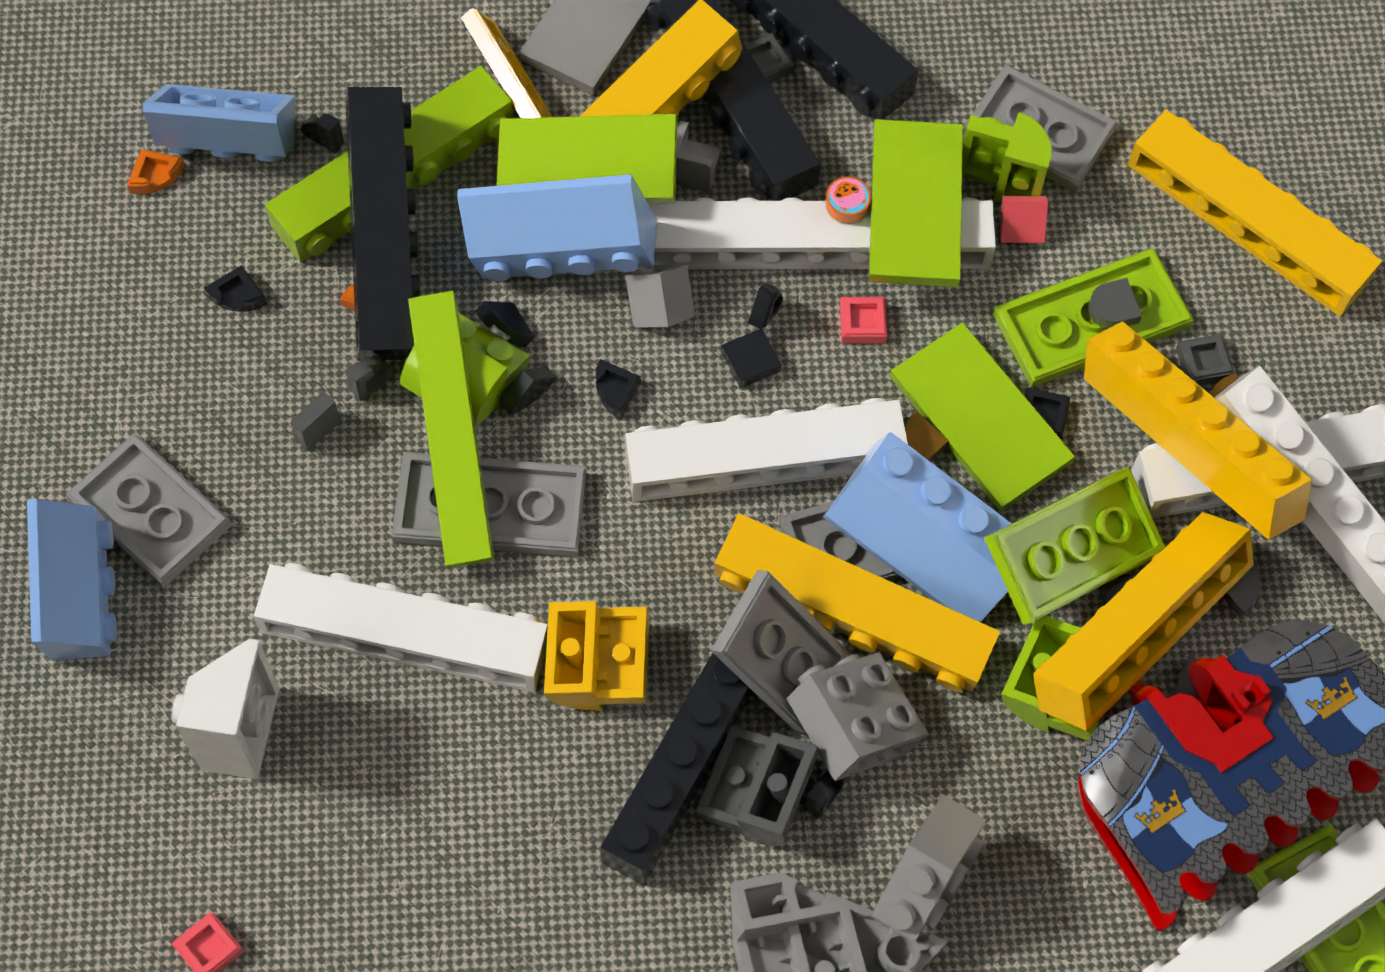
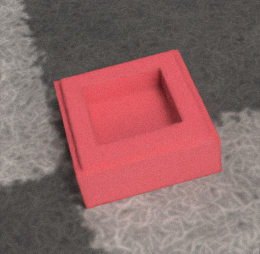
[999,196,1048,243]
[840,297,887,344]
[171,911,244,972]

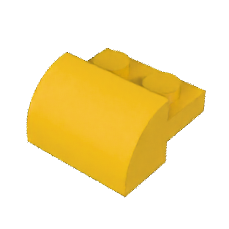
[544,601,650,711]

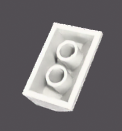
[172,639,280,779]

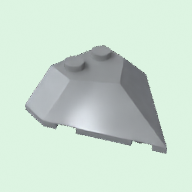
[730,873,948,972]

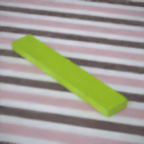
[408,290,494,569]

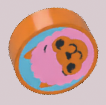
[825,177,871,223]

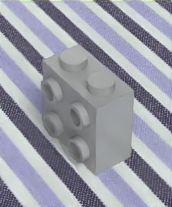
[786,652,928,781]
[871,794,986,942]

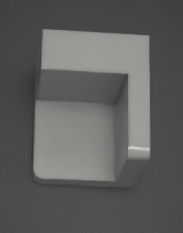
[676,120,722,193]
[625,264,695,327]

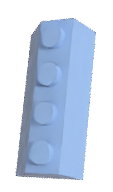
[457,174,657,282]
[823,432,1011,622]

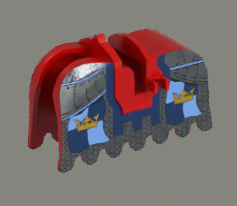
[1077,620,1385,931]

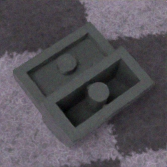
[695,725,820,846]

